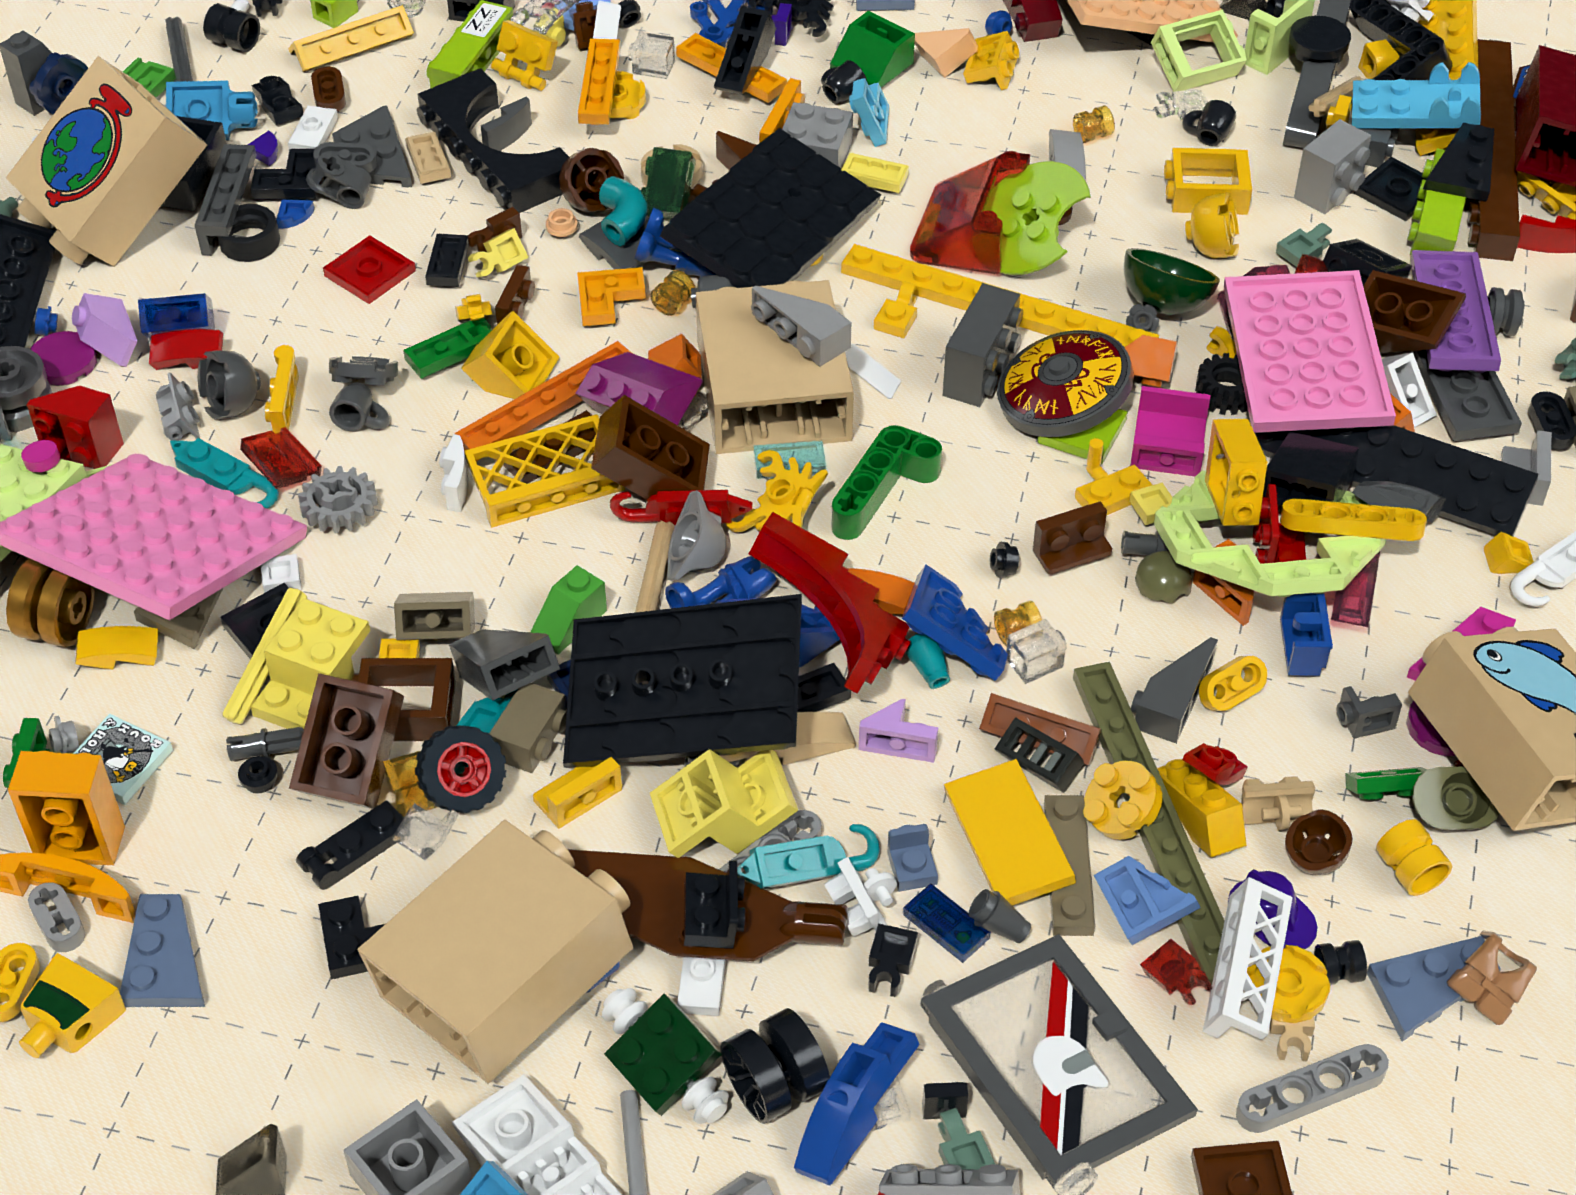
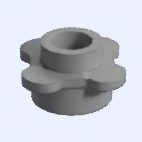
[49,715,79,753]

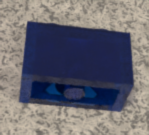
[138,293,215,338]

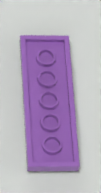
[1410,250,1501,373]

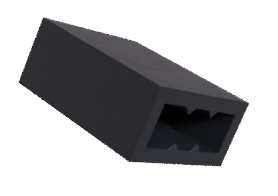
[1263,432,1359,505]

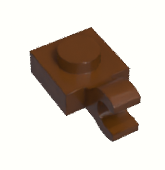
[468,207,522,252]

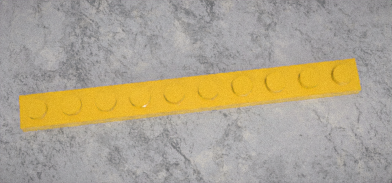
[841,244,1159,347]

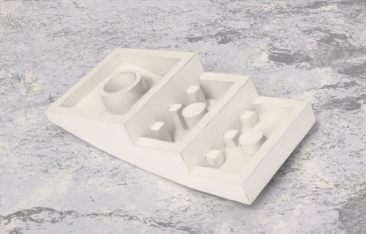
[452,1074,622,1195]

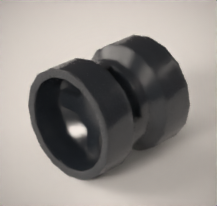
[1314,940,1367,985]

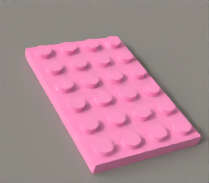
[1224,270,1396,433]

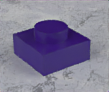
[772,3,792,46]

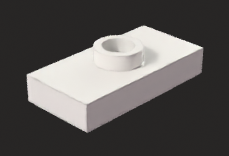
[288,106,338,149]
[677,957,726,1016]

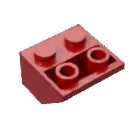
[27,385,124,469]

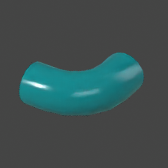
[599,176,648,246]

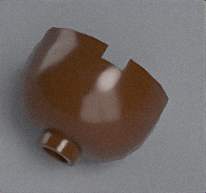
[559,148,624,212]

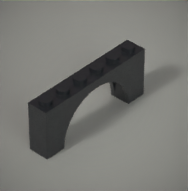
[417,68,569,213]

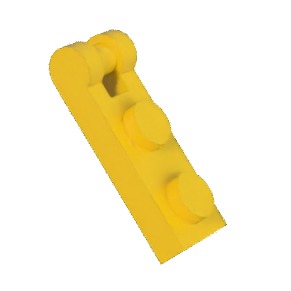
[265,345,299,436]

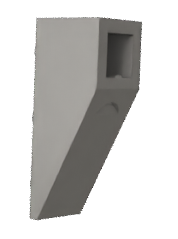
[751,286,852,366]
[879,1164,1020,1195]

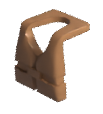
[1447,930,1537,1025]

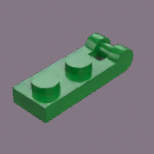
[403,318,492,379]

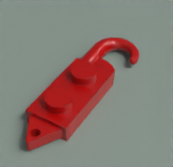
[610,490,753,525]

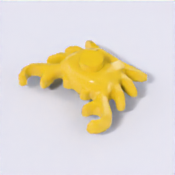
[725,450,828,532]

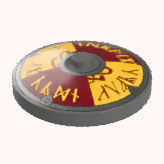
[997,330,1134,437]

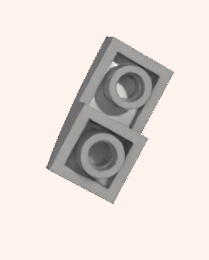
[1049,129,1086,179]

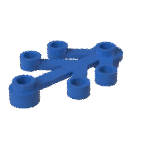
[690,0,773,47]

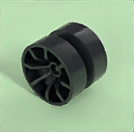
[720,1008,830,1124]

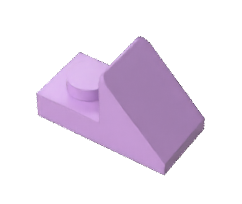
[859,699,938,763]

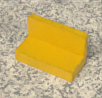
[533,757,622,829]

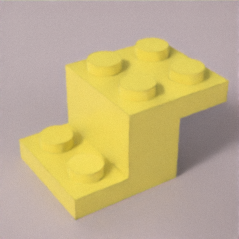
[251,598,370,729]
[650,749,799,858]

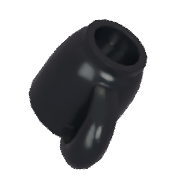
[821,60,867,104]
[1182,100,1236,146]

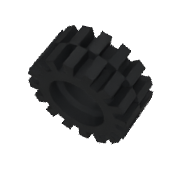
[1195,353,1248,415]

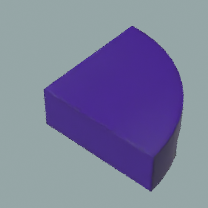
[248,130,278,166]

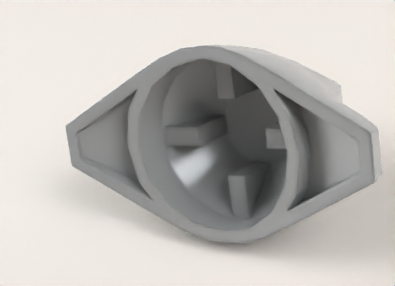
[667,490,726,581]

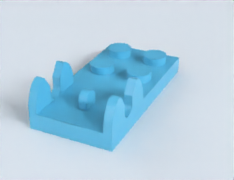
[1352,62,1481,128]

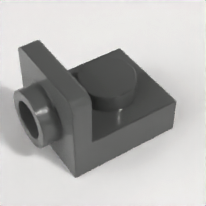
[1337,686,1402,739]

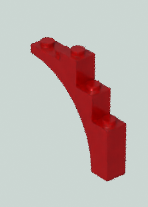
[748,512,911,694]

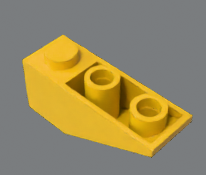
[1157,759,1247,857]

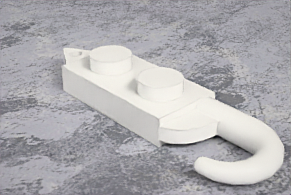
[1511,531,1576,606]

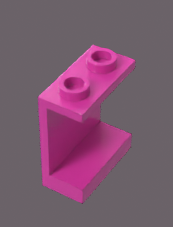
[1130,386,1211,477]

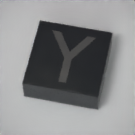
[922,1082,968,1120]

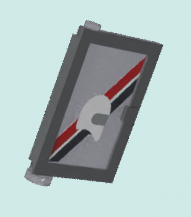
[920,934,1198,1195]

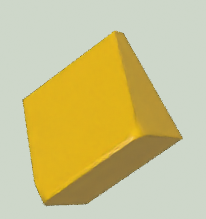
[1484,532,1534,574]

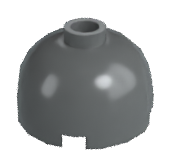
[197,350,261,419]

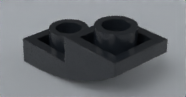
[251,76,304,125]

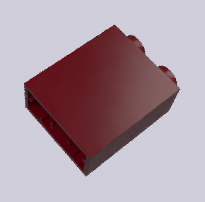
[1515,45,1576,187]

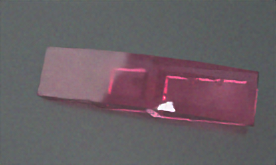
[1331,551,1380,627]

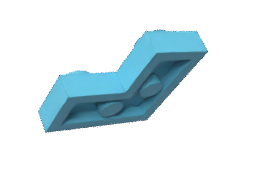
[849,78,889,147]

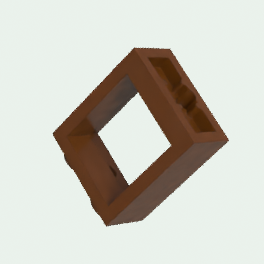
[352,658,456,741]

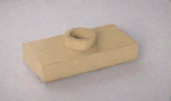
[405,132,451,184]

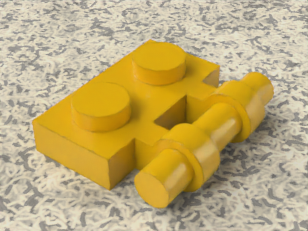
[491,20,558,91]

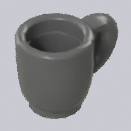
[329,382,390,431]

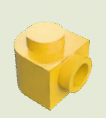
[1358,39,1399,79]

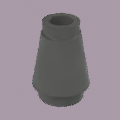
[969,889,1031,943]

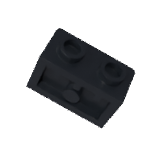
[684,860,745,949]

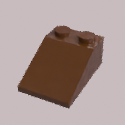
[1363,270,1466,353]

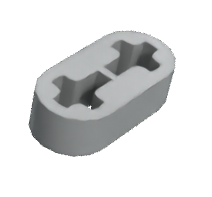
[28,883,85,952]

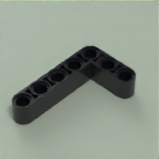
[1349,0,1453,80]

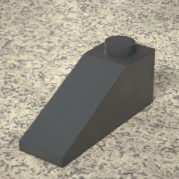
[1131,637,1218,744]

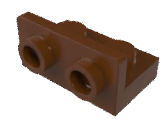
[1033,501,1112,574]

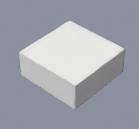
[261,554,302,593]

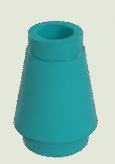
[906,633,950,689]

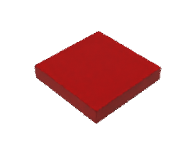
[323,235,416,304]

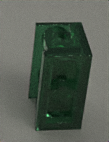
[641,147,696,219]

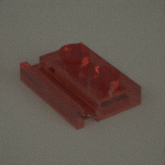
[240,427,322,489]

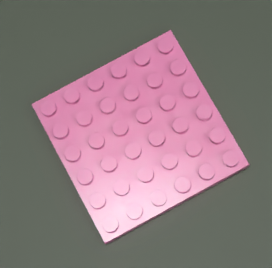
[0,453,307,620]

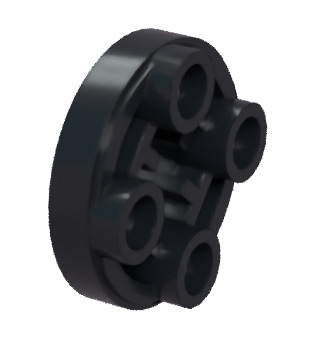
[1289,15,1351,63]

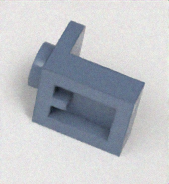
[887,824,938,892]

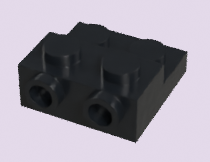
[1320,238,1412,285]

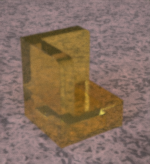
[383,751,437,818]

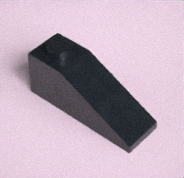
[714,6,776,95]

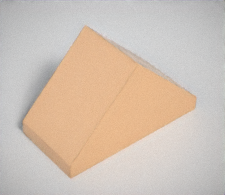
[915,28,978,78]

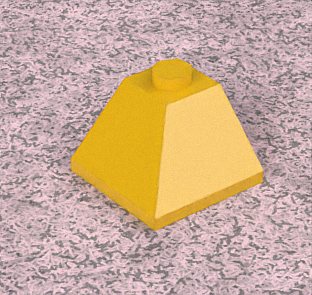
[461,311,560,399]

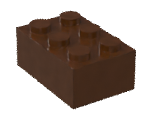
[591,395,710,500]
[289,673,404,809]

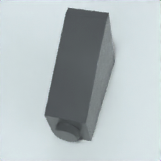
[0,30,65,116]
[449,629,560,701]

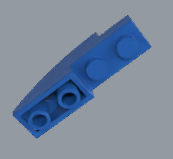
[794,1022,920,1186]

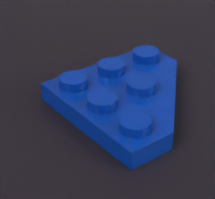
[902,564,1008,681]

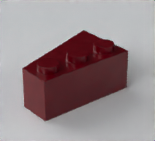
[1003,0,1063,42]

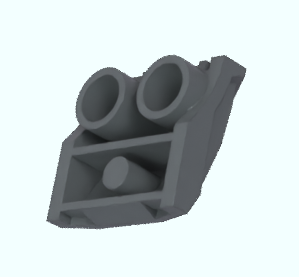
[1352,481,1446,523]

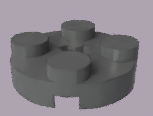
[329,356,398,385]

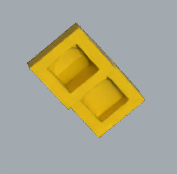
[75,626,158,670]

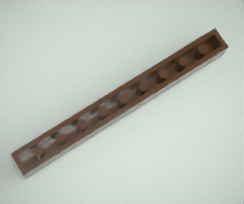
[1467,39,1520,261]

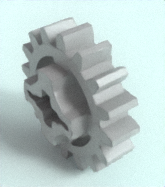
[298,466,378,533]

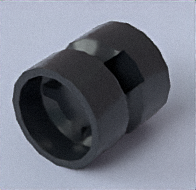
[203,3,260,52]

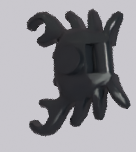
[748,0,834,37]

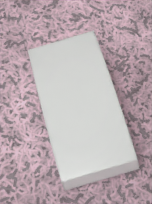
[439,434,468,512]

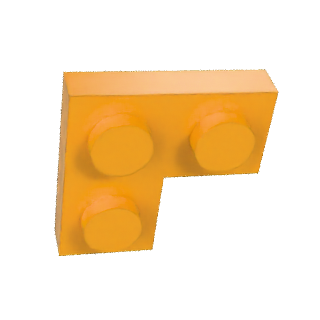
[577,267,646,326]

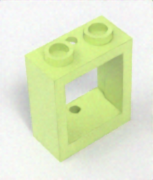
[1151,10,1247,93]

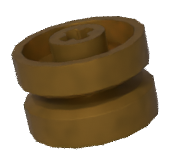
[6,558,94,647]

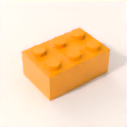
[8,750,125,866]

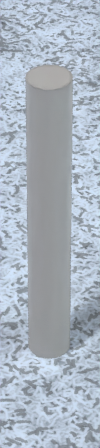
[620,1090,647,1195]

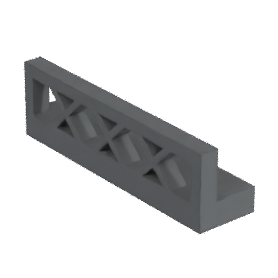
[194,144,257,256]

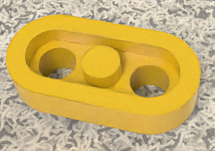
[1199,656,1267,711]
[0,943,40,1022]

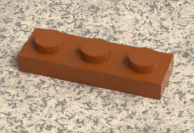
[979,693,1102,766]

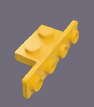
[1517,171,1576,220]

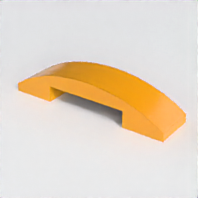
[0,852,136,923]

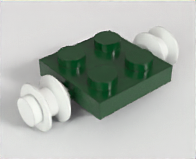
[602,988,729,1124]

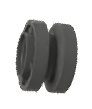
[1487,287,1524,336]

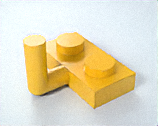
[1075,438,1153,515]

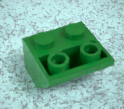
[830,11,915,88]

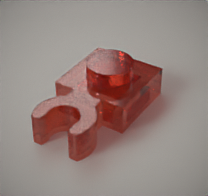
[1140,939,1212,1005]

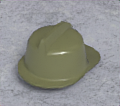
[1412,766,1500,830]

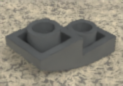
[481,97,532,151]

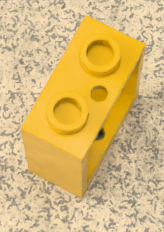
[1164,148,1252,215]
[1205,419,1268,526]

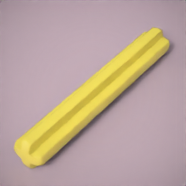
[223,588,307,724]

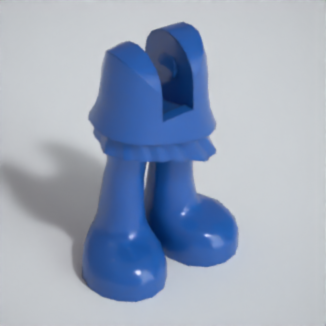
[634,208,716,277]
[665,556,777,609]

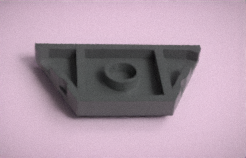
[332,105,412,188]

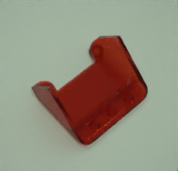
[910,151,1030,274]

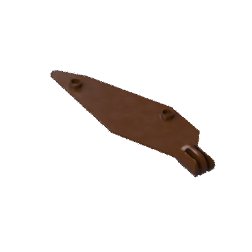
[568,849,849,962]

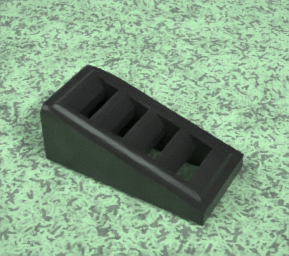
[994,717,1084,793]

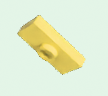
[841,153,909,193]

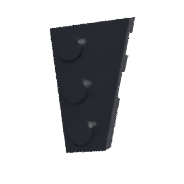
[1423,123,1495,201]

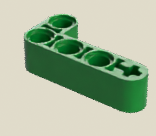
[831,425,942,540]

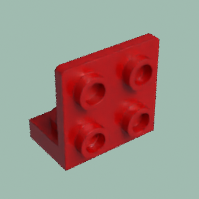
[1253,484,1306,564]

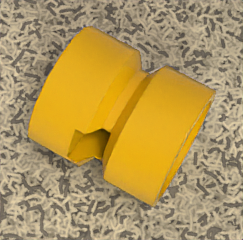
[1376,819,1453,896]

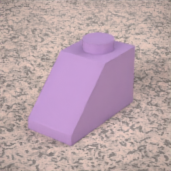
[72,293,137,367]

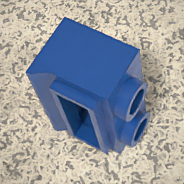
[1280,593,1333,676]

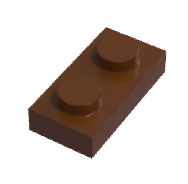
[495,264,535,325]

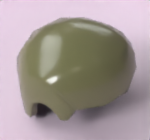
[1135,551,1192,604]

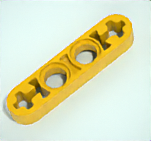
[1280,499,1427,541]

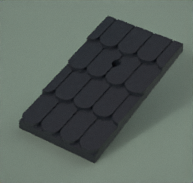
[660,128,881,288]
[563,594,802,768]

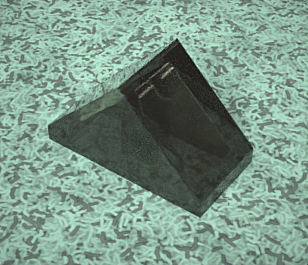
[216,1124,287,1195]

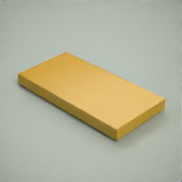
[944,759,1076,906]

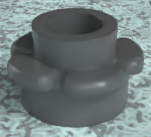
[1126,304,1159,332]

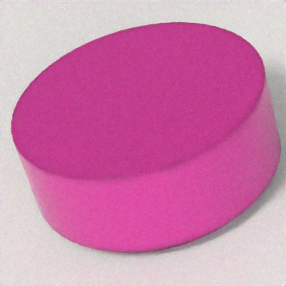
[21,440,60,472]

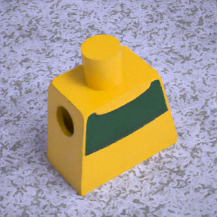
[19,953,126,1058]

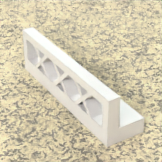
[1203,877,1293,1040]

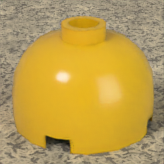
[1185,192,1239,258]

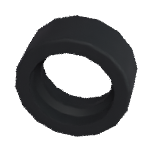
[218,204,280,262]

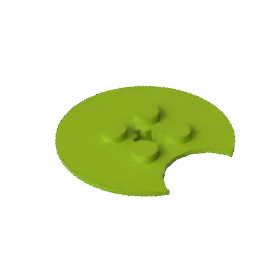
[973,161,1091,275]

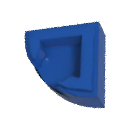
[276,199,314,229]

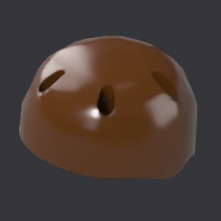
[1285,809,1353,875]

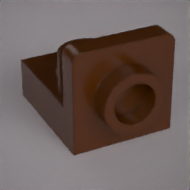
[569,2,597,49]

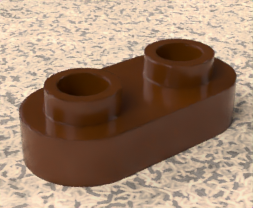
[311,67,346,113]

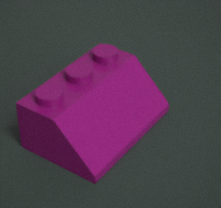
[575,352,703,425]

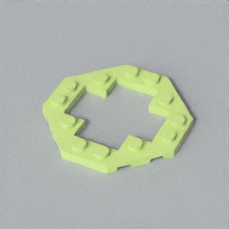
[1154,470,1386,597]

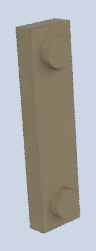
[1044,795,1095,936]

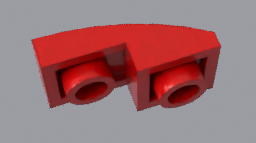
[1517,214,1576,253]
[149,329,223,370]
[1182,743,1248,785]

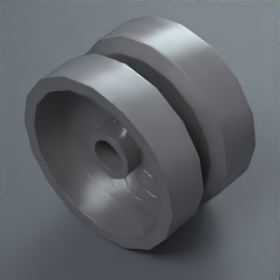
[0,346,52,432]

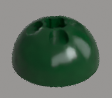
[1124,248,1220,315]

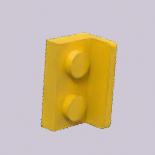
[963,31,1019,90]

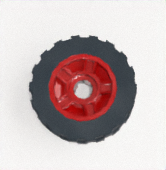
[415,725,507,813]

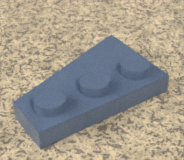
[120,894,205,1007]
[1367,936,1501,1042]

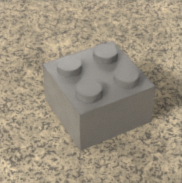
[782,102,853,168]
[1294,119,1371,214]
[343,1099,472,1195]

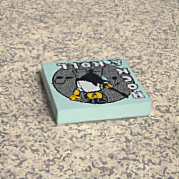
[73,714,173,805]

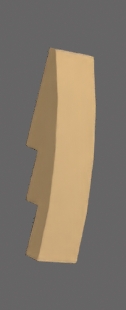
[719,712,855,765]

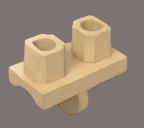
[1241,776,1315,830]

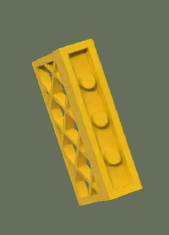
[464,414,625,528]

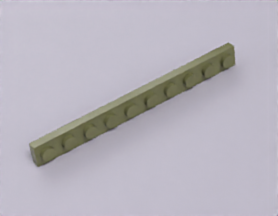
[1073,661,1225,989]

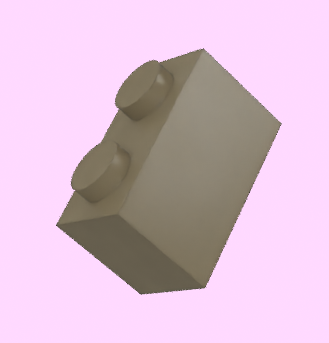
[394,592,475,640]
[489,683,567,773]

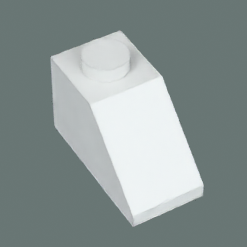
[1382,352,1437,427]

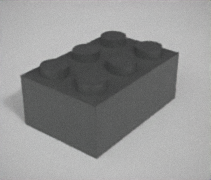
[942,283,1023,407]

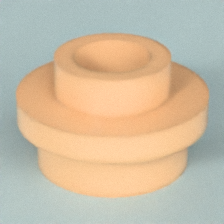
[546,208,578,237]

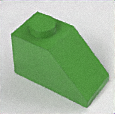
[530,565,607,654]

